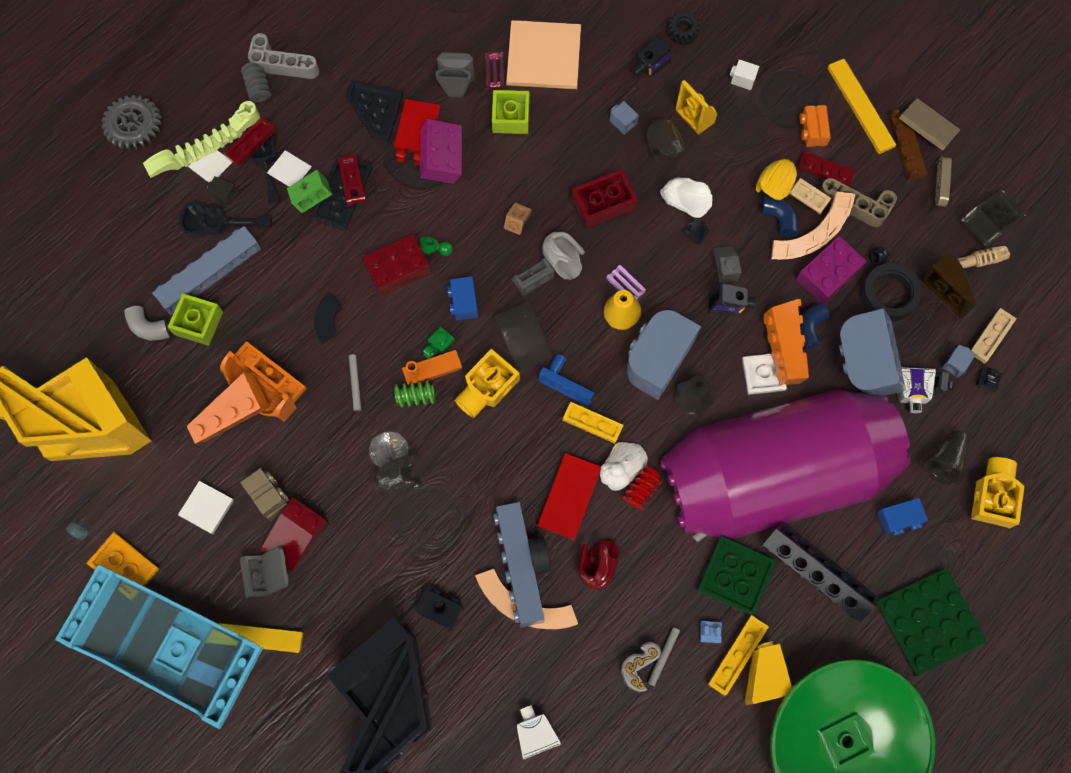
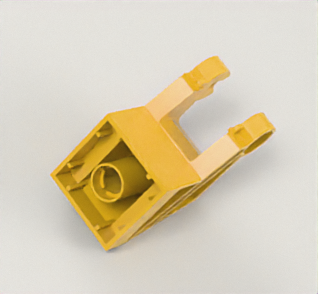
[0,357,152,461]

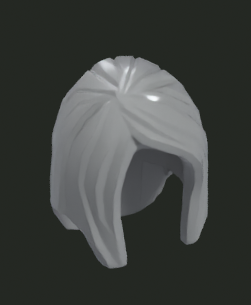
[542,232,585,280]

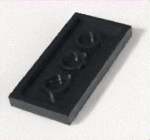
[311,154,373,231]

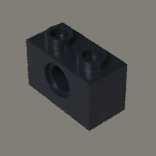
[415,588,463,631]

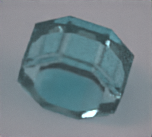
[66,523,88,541]

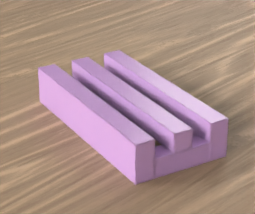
[606,265,646,299]

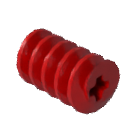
[622,466,662,510]

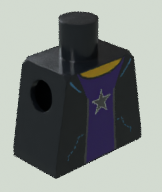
[632,35,671,77]
[709,283,756,315]

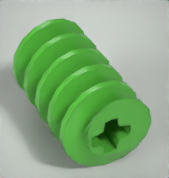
[394,380,435,408]

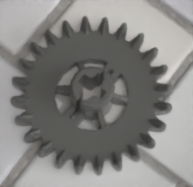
[101,95,162,150]

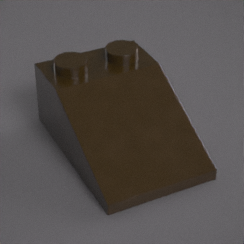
[921,253,977,319]

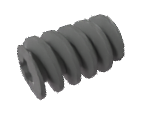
[241,62,272,103]

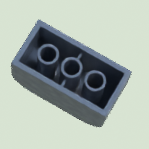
[839,309,906,396]
[626,310,701,400]

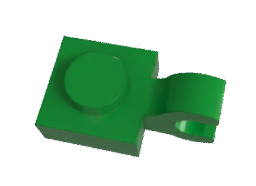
[423,327,455,359]

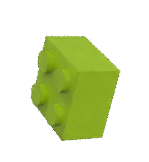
[492,90,529,134]
[168,293,223,346]

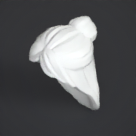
[660,177,713,218]
[600,442,648,491]

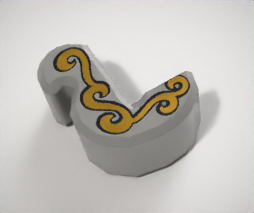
[621,642,661,693]

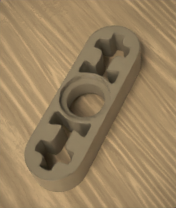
[935,156,952,207]

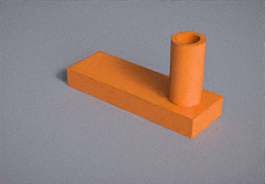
[402,350,462,387]

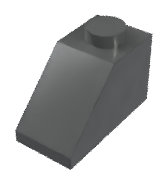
[713,246,742,283]

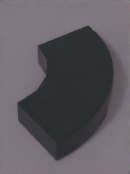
[314,293,342,345]

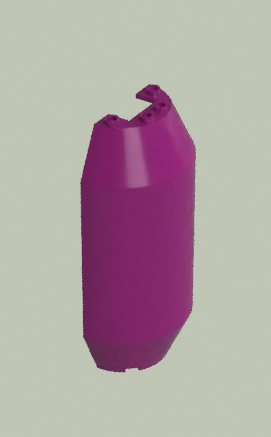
[659,389,911,540]

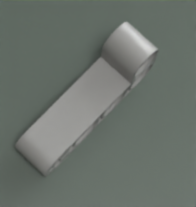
[248,33,319,79]

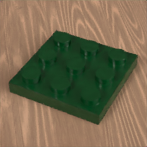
[697,536,776,616]

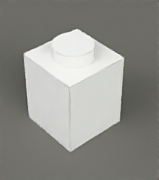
[730,60,759,90]

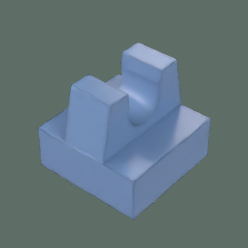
[700,621,722,644]

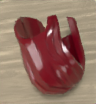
[579,541,619,590]

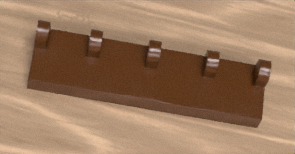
[889,109,927,181]

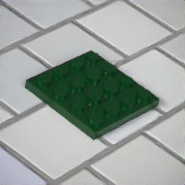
[877,568,988,677]

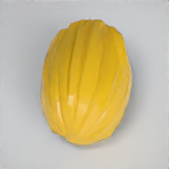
[756,159,797,200]

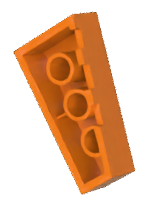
[187,373,270,444]

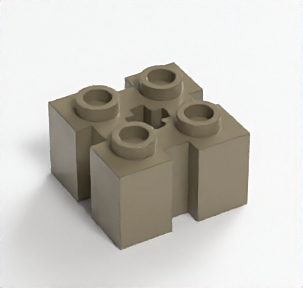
[240,468,289,521]

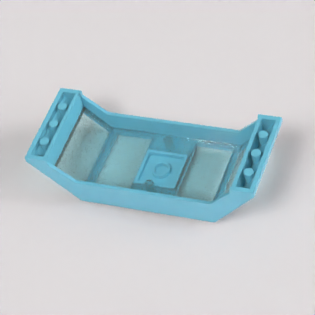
[55,565,263,729]

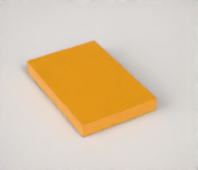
[87,532,159,601]

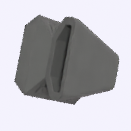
[435,52,474,97]

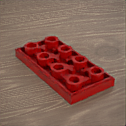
[537,453,601,541]

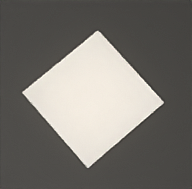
[188,150,232,184]
[267,150,312,187]

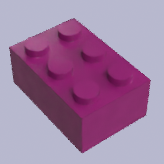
[420,119,462,184]
[796,236,867,304]

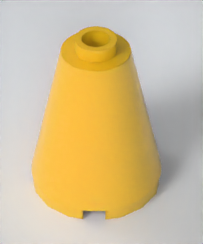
[604,290,641,330]

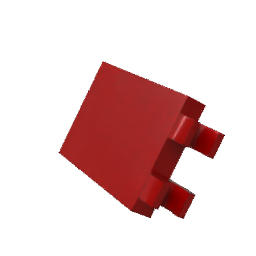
[394,99,441,165]

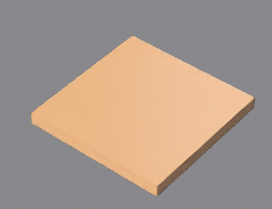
[506,20,581,89]

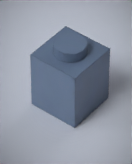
[610,101,639,135]
[941,345,975,378]

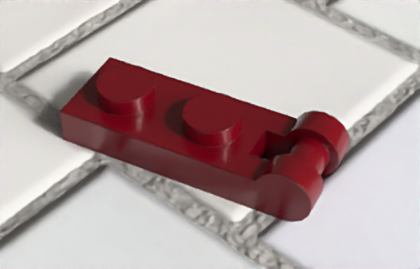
[338,154,366,206]

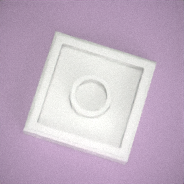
[742,354,787,395]
[178,481,234,534]

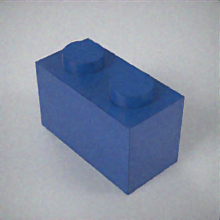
[447,276,478,321]
[877,498,928,536]

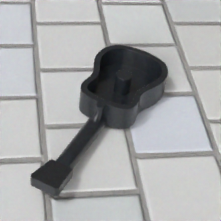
[242,125,280,204]
[180,202,272,238]

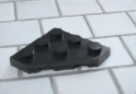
[347,80,403,141]

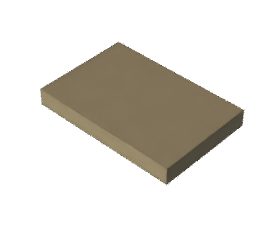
[899,98,960,150]

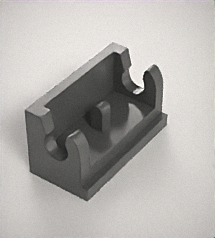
[512,258,554,296]

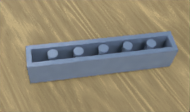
[153,226,261,316]
[493,502,544,628]

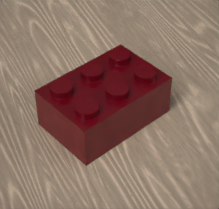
[571,169,638,229]
[362,234,431,297]

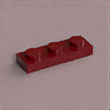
[224,117,277,167]
[797,151,856,187]

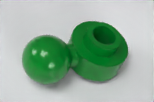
[419,237,453,256]

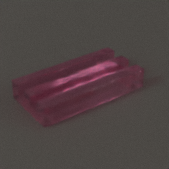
[485,52,504,87]

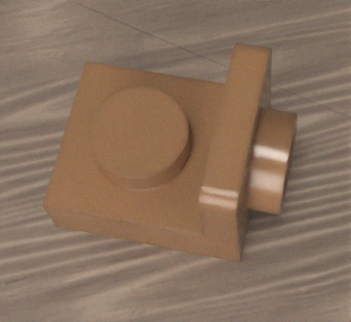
[504,203,532,235]

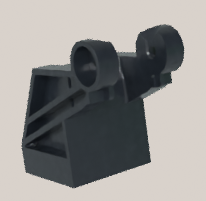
[326,617,432,773]

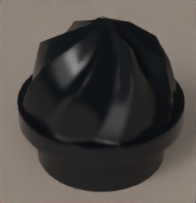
[870,246,890,265]

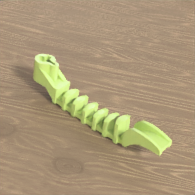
[143,101,260,178]

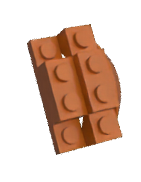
[220,341,307,422]

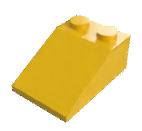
[676,80,717,135]

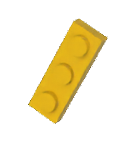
[562,402,623,444]

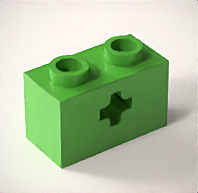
[287,170,332,213]

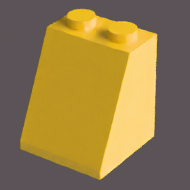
[745,641,792,705]

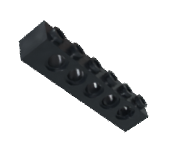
[763,521,879,623]

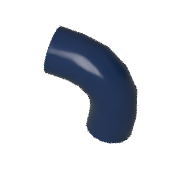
[761,196,799,237]
[800,302,830,351]

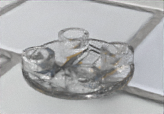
[369,432,408,470]

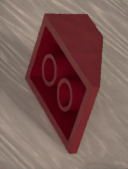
[261,498,329,572]

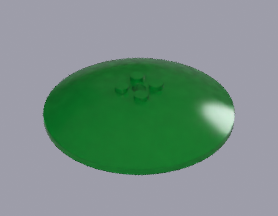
[770,659,935,773]

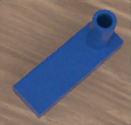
[538,354,594,407]

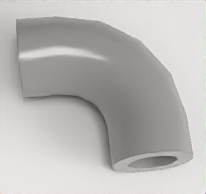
[124,306,170,341]

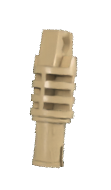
[957,246,1010,269]

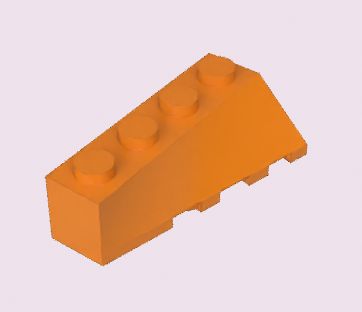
[763,299,809,385]

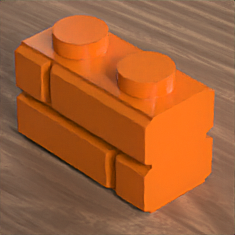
[800,105,831,147]

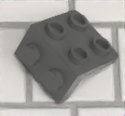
[240,548,289,598]

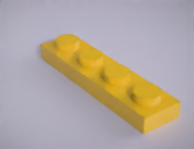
[708,615,769,696]

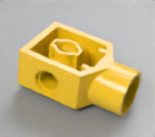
[454,349,520,418]
[971,457,1024,528]

